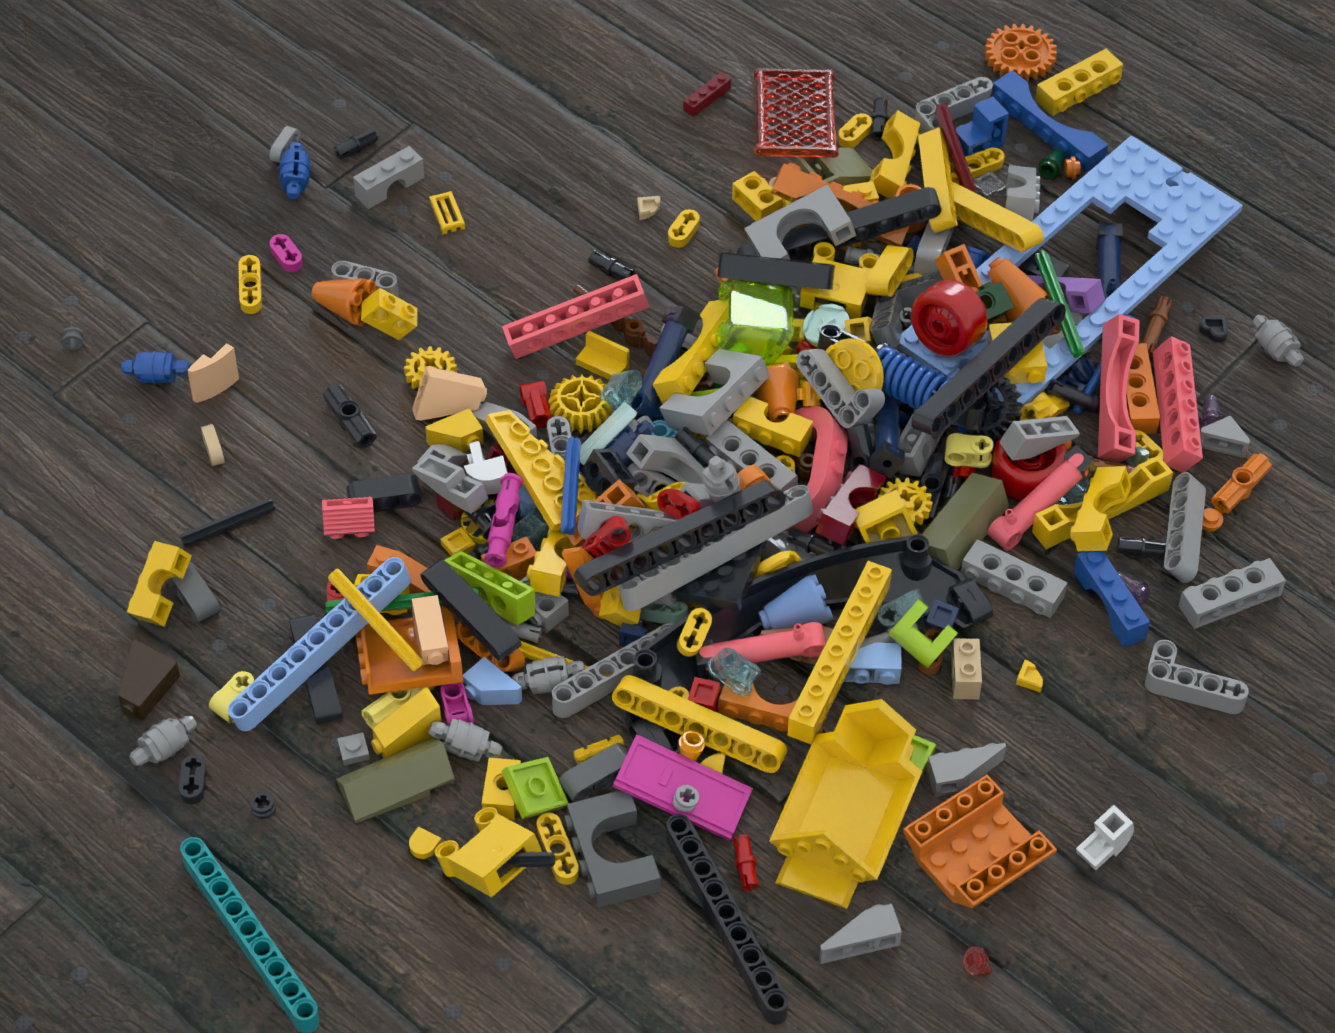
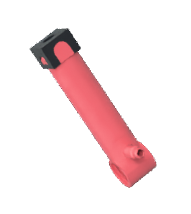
[987,445,1097,551]
[696,622,826,677]

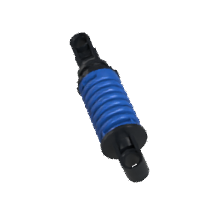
[817,324,986,430]

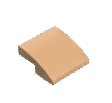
[188,343,239,403]

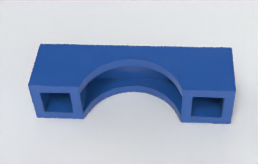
[1074,551,1150,648]

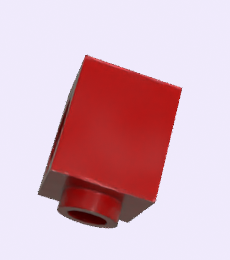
[688,677,722,713]

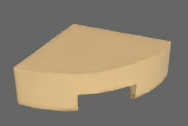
[637,196,660,220]

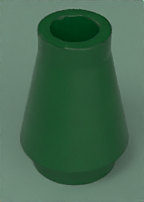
[1038,148,1065,179]

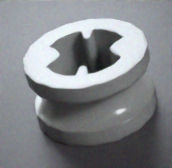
[673,785,699,813]

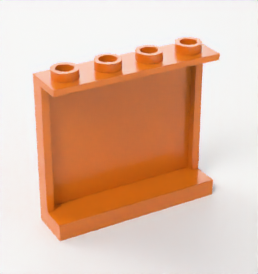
[356,606,463,695]

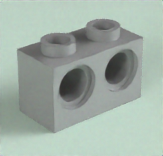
[520,576,569,633]

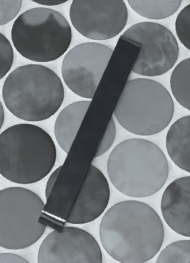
[737,187,942,261]
[911,298,1066,436]
[574,480,786,596]
[666,814,789,1025]

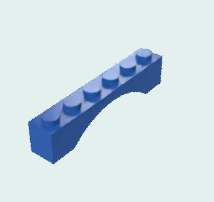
[991,71,1108,173]

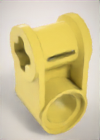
[945,433,993,468]
[209,671,254,723]

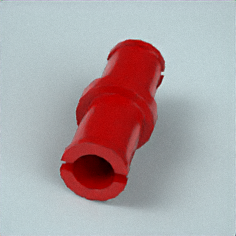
[733,835,759,891]

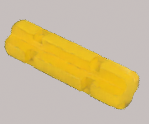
[573,735,624,764]

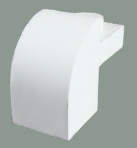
[464,441,510,494]
[1076,805,1134,870]

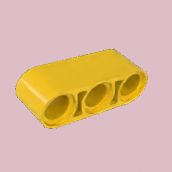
[866,245,913,297]

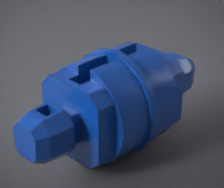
[279,142,311,199]
[121,351,190,385]

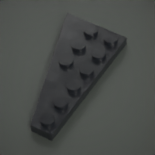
[674,540,767,611]

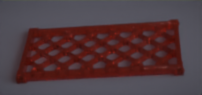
[754,68,839,158]

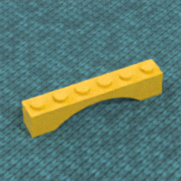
[653,298,742,404]
[1032,455,1173,549]

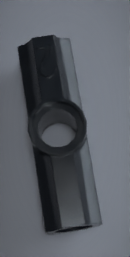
[323,383,377,448]
[846,424,879,473]
[919,453,950,525]

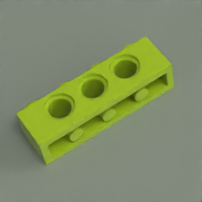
[445,551,535,625]

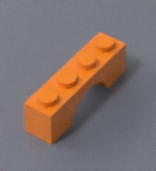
[718,674,828,734]

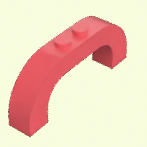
[786,406,848,533]

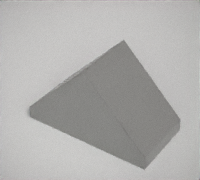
[1200,416,1250,458]

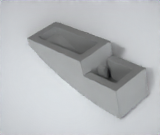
[412,454,488,513]

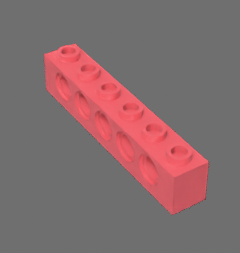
[502,274,650,359]
[1153,336,1203,473]

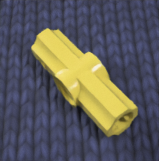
[362,686,436,729]

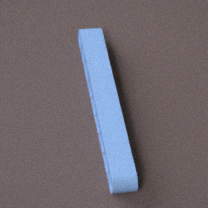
[228,557,411,731]

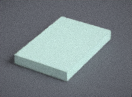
[580,402,637,465]

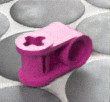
[441,682,474,726]

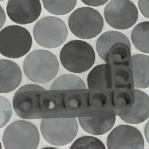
[870,271,943,348]

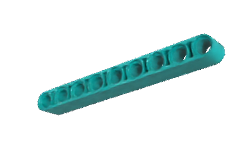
[180,837,320,1033]

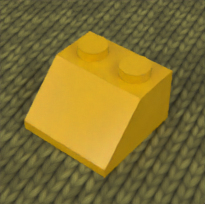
[855,490,918,543]

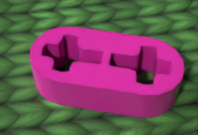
[270,234,303,272]

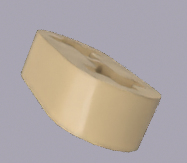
[200,424,225,467]

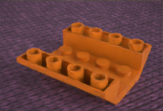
[903,775,1057,908]

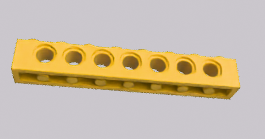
[787,561,892,745]

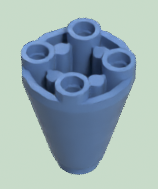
[758,574,834,630]

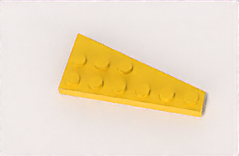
[486,410,599,531]

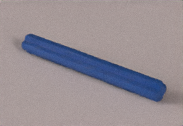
[561,437,581,535]

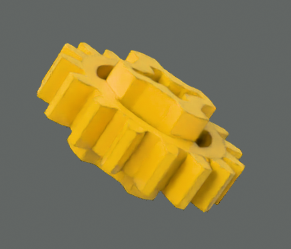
[404,346,457,389]
[878,478,932,525]

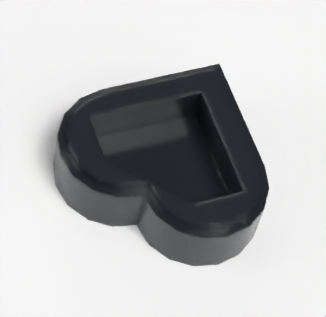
[1199,316,1228,343]

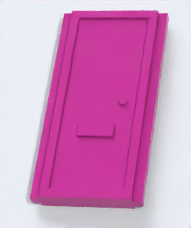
[612,734,753,841]

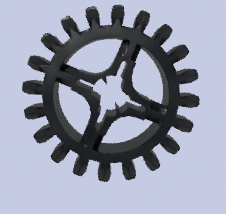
[969,377,1023,440]

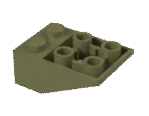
[795,148,872,186]

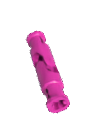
[484,473,523,568]

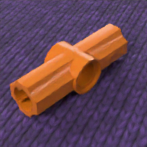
[1211,453,1272,514]

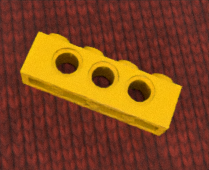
[1035,49,1123,116]

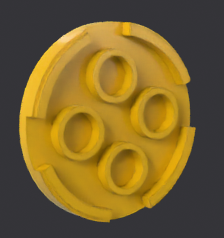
[825,338,884,400]

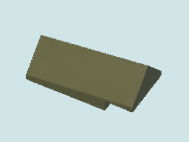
[921,473,1009,571]
[336,737,455,823]

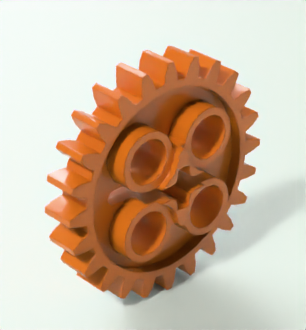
[984,24,1057,82]

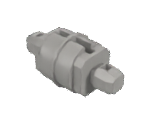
[1252,315,1304,367]
[703,456,741,502]
[512,656,585,695]
[129,716,197,766]
[428,718,502,762]

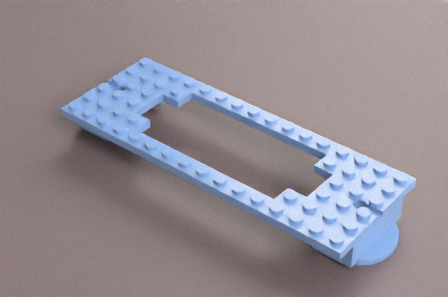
[896,136,1243,425]

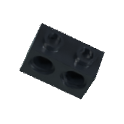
[581,448,638,496]

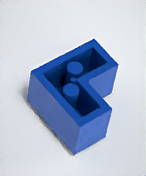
[956,97,1009,157]

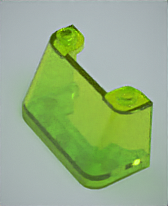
[716,279,794,367]

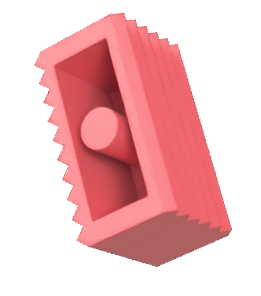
[322,497,375,539]

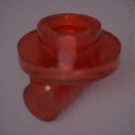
[963,947,992,976]

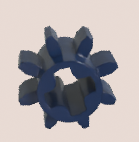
[1066,355,1097,384]

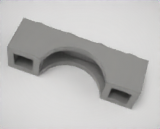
[1005,165,1040,221]

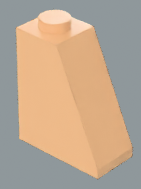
[412,366,487,421]
[412,595,448,665]

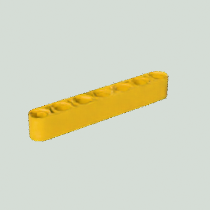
[918,127,958,234]
[952,182,1044,252]
[612,675,787,773]

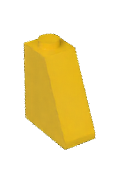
[371,687,441,758]

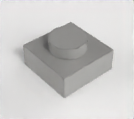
[337,733,370,766]

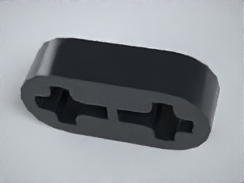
[179,754,207,805]

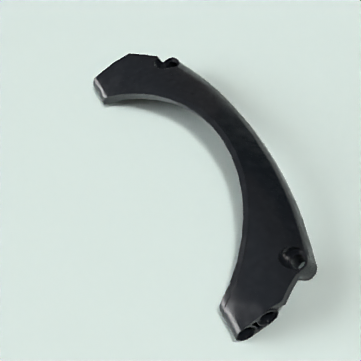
[625,534,993,754]

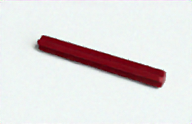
[935,103,978,194]

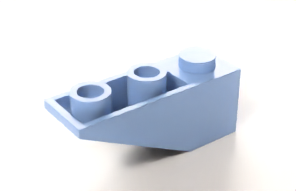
[843,642,901,685]

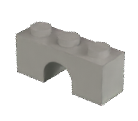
[353,146,424,209]

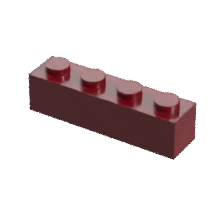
[683,72,732,117]

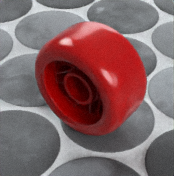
[911,280,988,357]
[991,433,1067,501]

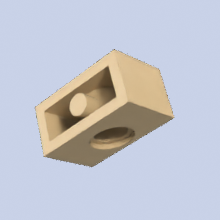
[951,638,982,700]

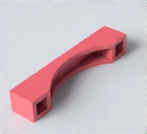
[1098,314,1140,463]

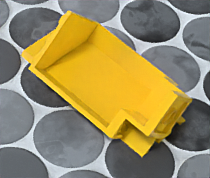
[769,699,922,909]

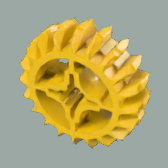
[548,374,614,434]

